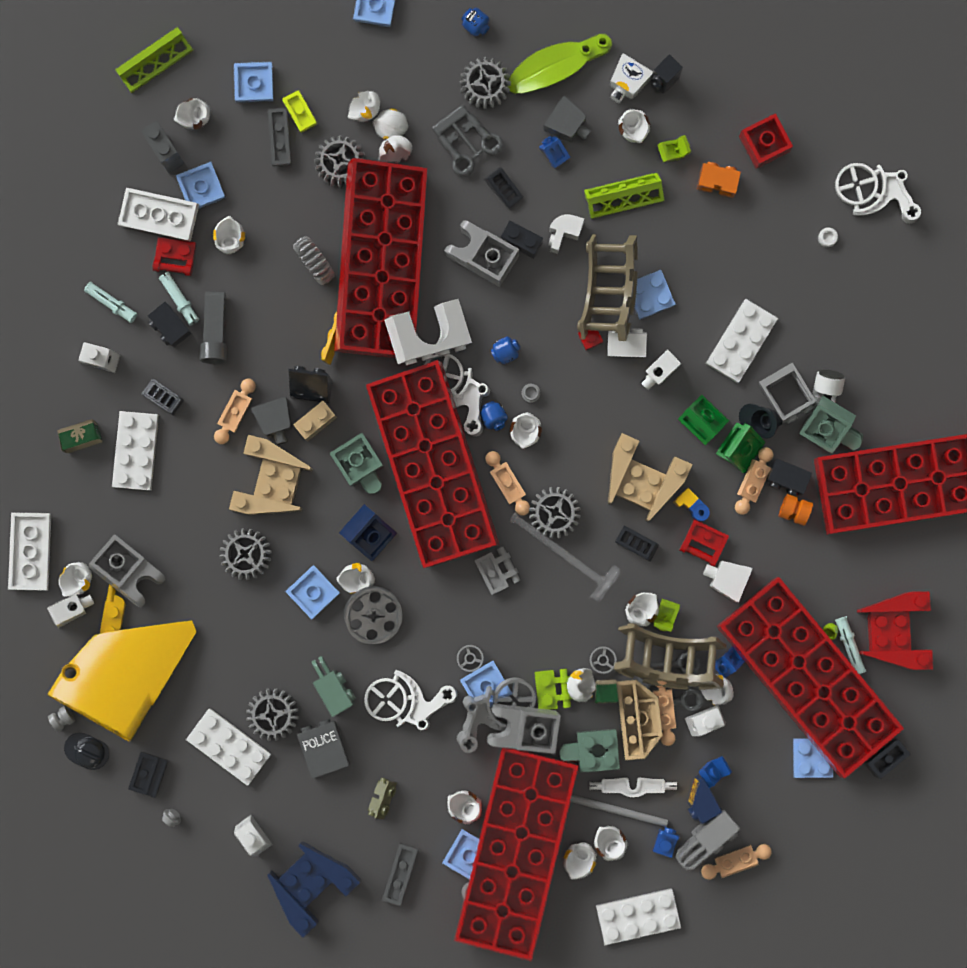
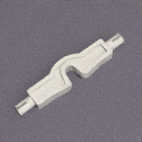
[589,777,677,797]

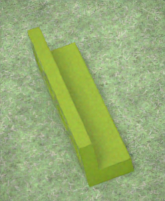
[115,27,193,93]
[584,173,664,219]

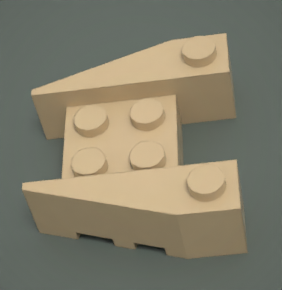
[608,433,693,521]
[229,435,312,515]

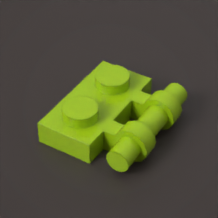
[534,669,572,710]

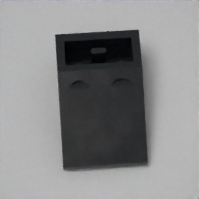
[289,366,333,403]

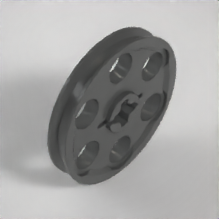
[344,586,402,644]

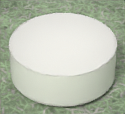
[818,228,838,248]

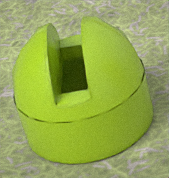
[823,623,838,640]

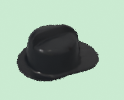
[739,403,782,439]
[64,732,109,770]

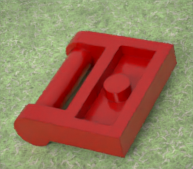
[153,237,196,276]
[679,519,729,567]

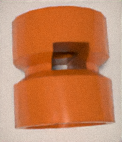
[778,494,813,526]

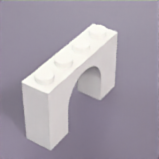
[384,299,472,366]

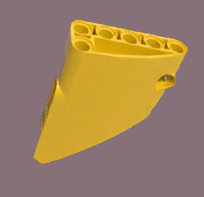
[47,621,196,742]

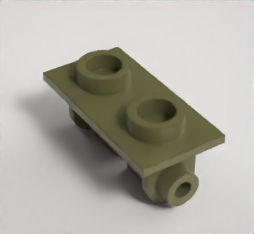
[368,777,397,819]

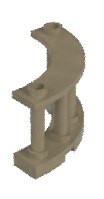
[577,234,638,341]
[614,623,727,690]

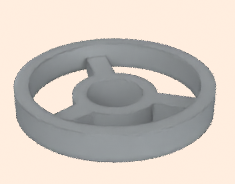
[457,645,484,672]
[590,647,617,674]

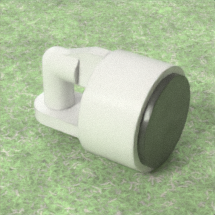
[812,370,845,408]

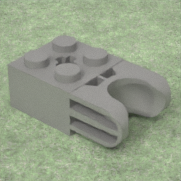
[444,220,519,287]
[89,534,165,607]
[487,704,561,754]
[676,808,740,870]

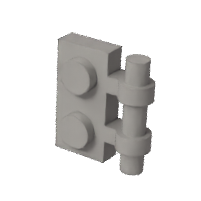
[475,546,521,595]

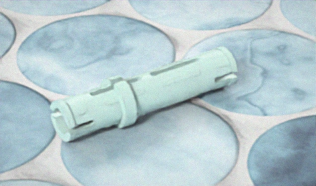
[159,272,200,326]
[84,282,138,323]
[835,616,866,674]

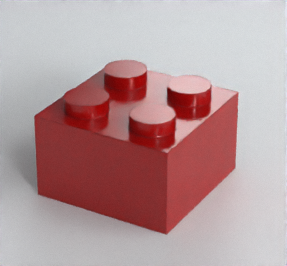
[739,113,793,169]

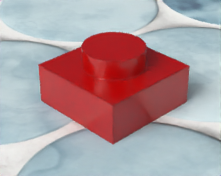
[578,330,603,350]

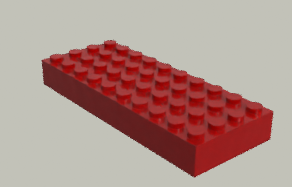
[334,158,427,358]
[366,360,500,568]
[814,434,967,535]
[716,577,904,778]
[454,747,578,960]

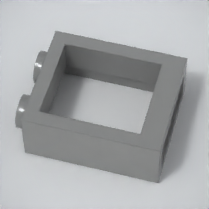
[759,363,816,424]

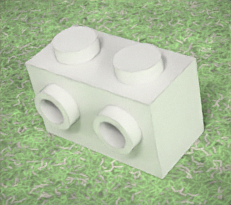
[608,329,647,357]

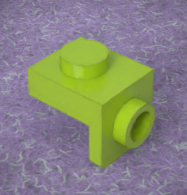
[657,135,691,163]
[653,598,680,632]

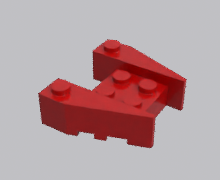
[857,591,933,670]

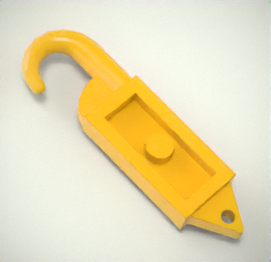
[100,584,126,634]

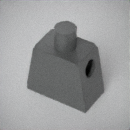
[543,96,591,142]
[251,397,292,445]

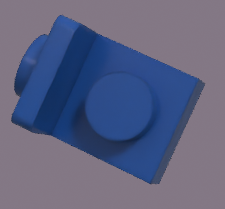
[539,136,570,168]
[715,647,745,678]
[699,756,732,788]
[652,827,680,858]

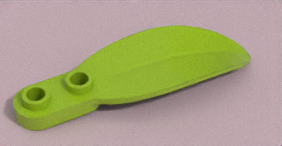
[508,34,612,94]

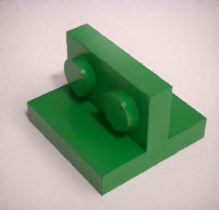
[678,395,729,445]
[716,423,765,474]

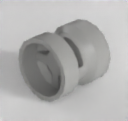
[48,705,75,732]

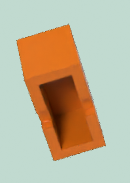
[697,162,741,198]

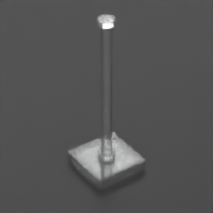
[509,512,621,604]

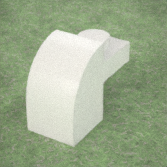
[548,214,584,254]

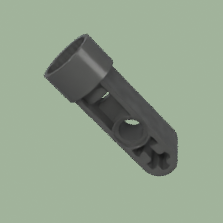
[200,291,227,364]

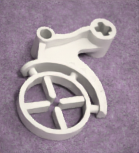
[835,163,921,224]
[424,354,490,436]
[364,670,458,730]

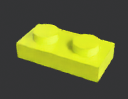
[282,90,317,133]

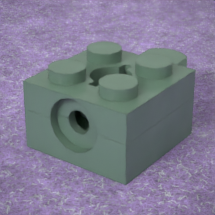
[799,396,863,454]
[330,433,384,494]
[312,656,356,717]
[559,729,620,772]

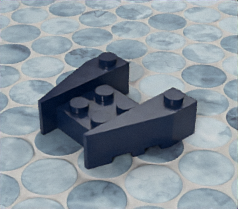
[267,841,361,938]

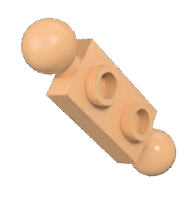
[214,378,256,444]
[735,447,774,515]
[485,451,530,516]
[653,681,676,746]
[701,844,772,880]

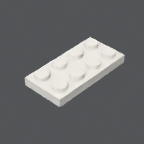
[118,188,199,241]
[706,299,778,383]
[112,411,159,491]
[8,513,51,590]
[186,708,271,786]
[596,888,681,945]

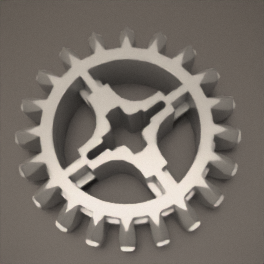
[460,57,511,109]
[314,135,365,187]
[293,236,335,285]
[529,487,581,539]
[219,528,272,580]
[246,688,299,741]

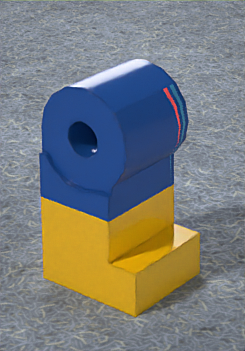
[673,488,710,522]

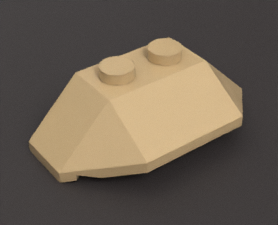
[617,680,662,760]

